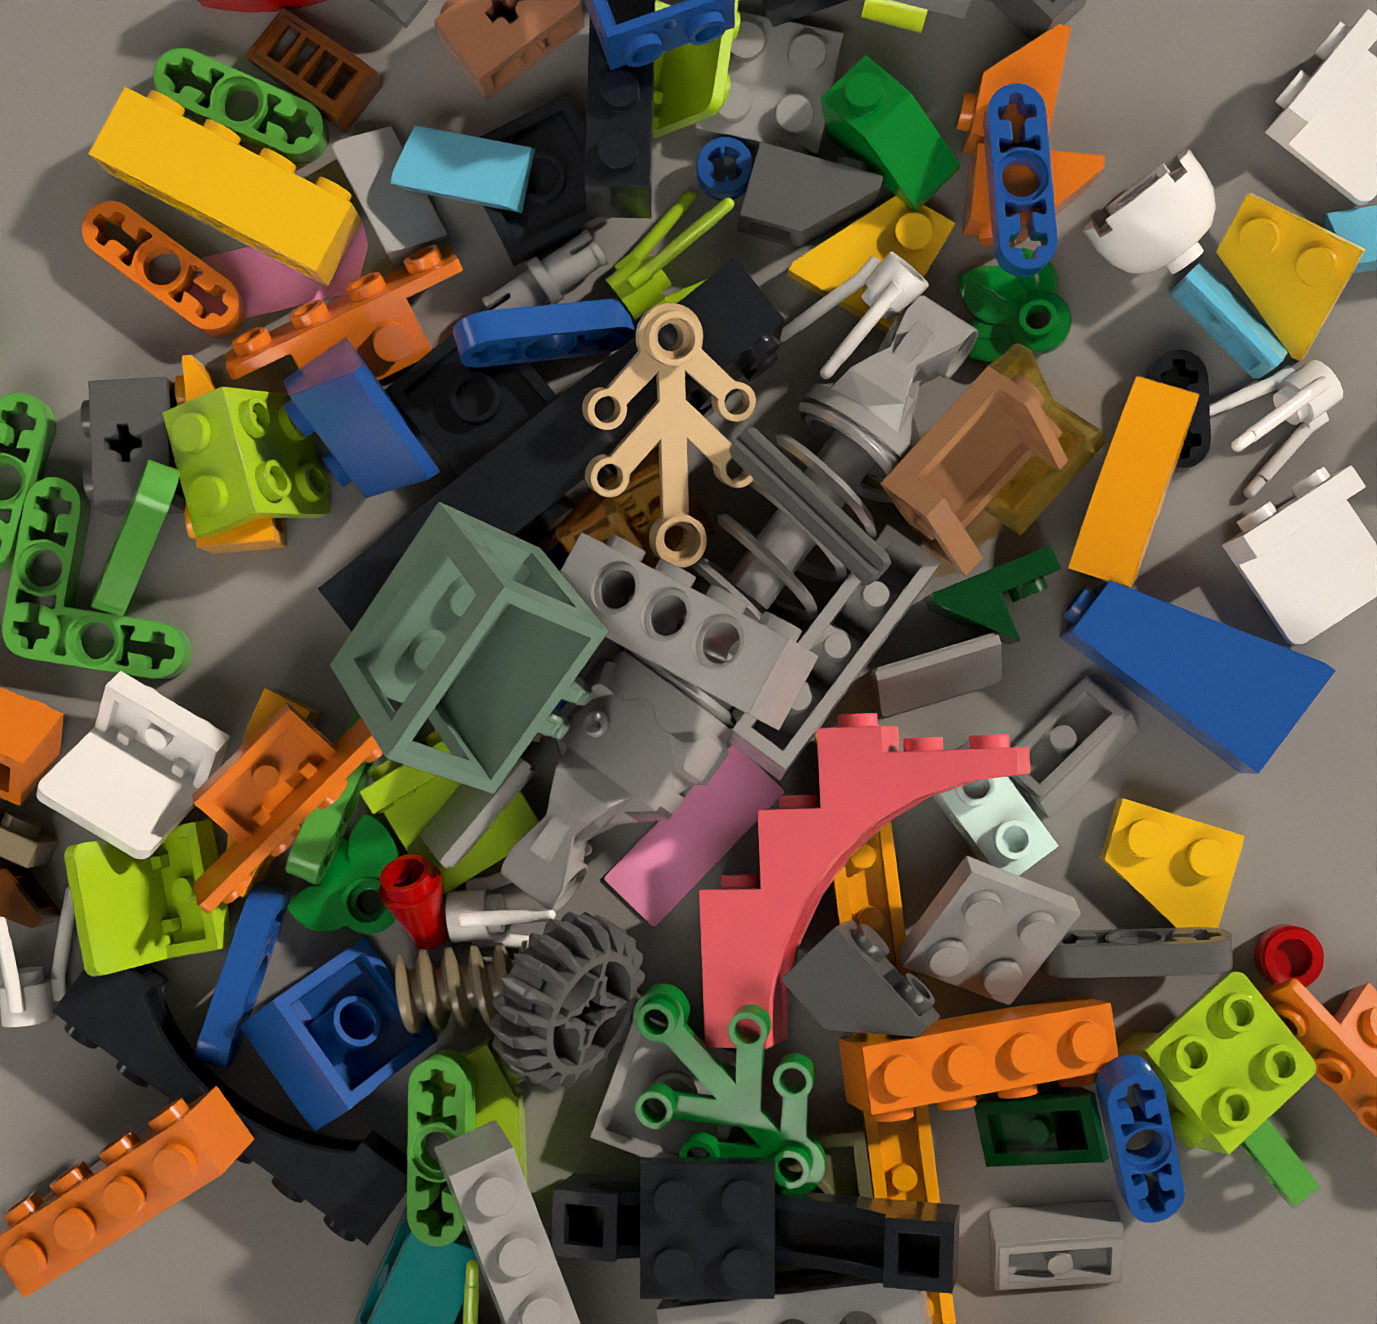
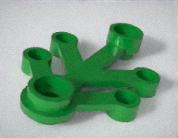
[633,984,826,1194]

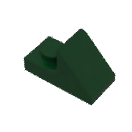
[924,545,1061,645]
[974,1084,1109,1167]

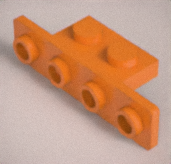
[226,245,463,381]
[192,702,383,914]
[1259,978,1377,1137]

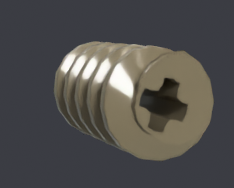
[395,940,529,1033]

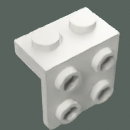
[1265,9,1377,205]
[1222,465,1377,645]
[36,671,231,859]

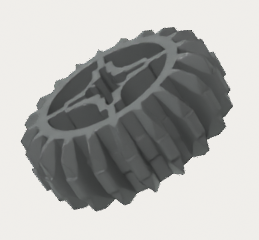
[489,911,645,1090]

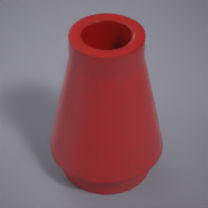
[378,854,449,950]

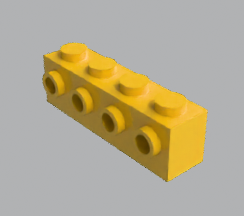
[88,87,363,287]

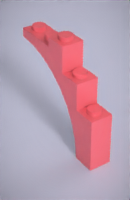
[699,713,1030,1049]

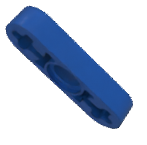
[983,83,1058,277]
[453,299,636,367]
[195,881,290,1069]
[1096,1055,1185,1223]

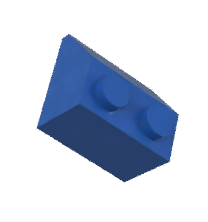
[283,337,440,498]
[239,937,438,1132]

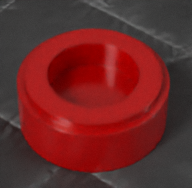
[1254,924,1324,987]

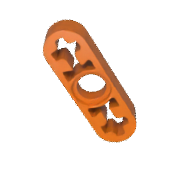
[82,201,246,337]

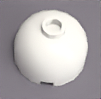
[1082,150,1216,274]

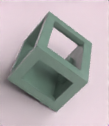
[330,502,609,794]

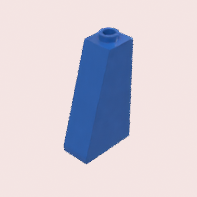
[1059,581,1335,774]

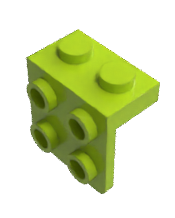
[653,0,740,138]
[162,387,331,537]
[360,731,540,894]
[64,819,233,977]
[1117,972,1316,1155]

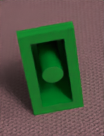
[820,55,960,212]

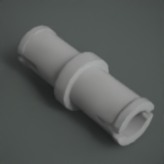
[481,229,608,310]

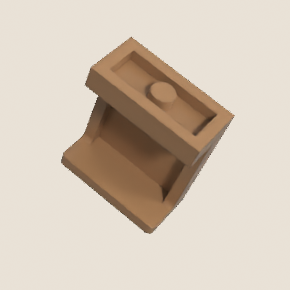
[880,366,1068,577]

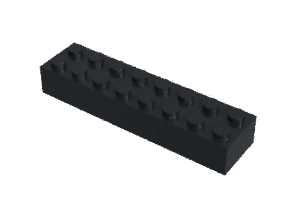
[318,258,785,632]

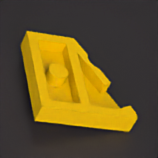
[1216,193,1366,362]
[787,196,956,334]
[1099,798,1245,928]

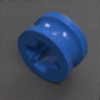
[697,137,753,201]

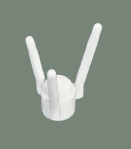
[780,251,929,379]
[1210,360,1343,498]
[446,843,592,949]
[0,885,75,1027]

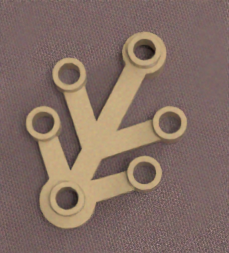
[582,303,756,568]

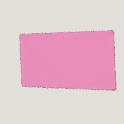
[188,222,369,329]
[604,745,784,927]

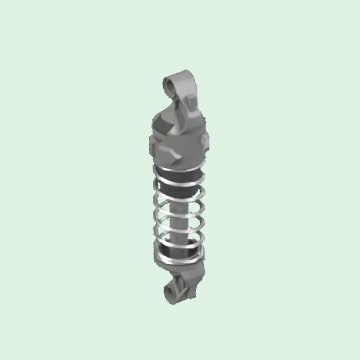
[501,295,978,913]

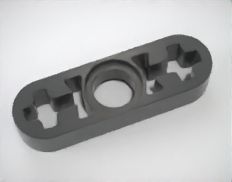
[1041,927,1233,978]

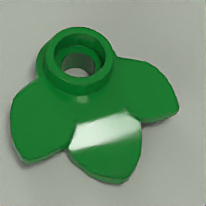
[957,248,1072,364]
[287,814,399,934]

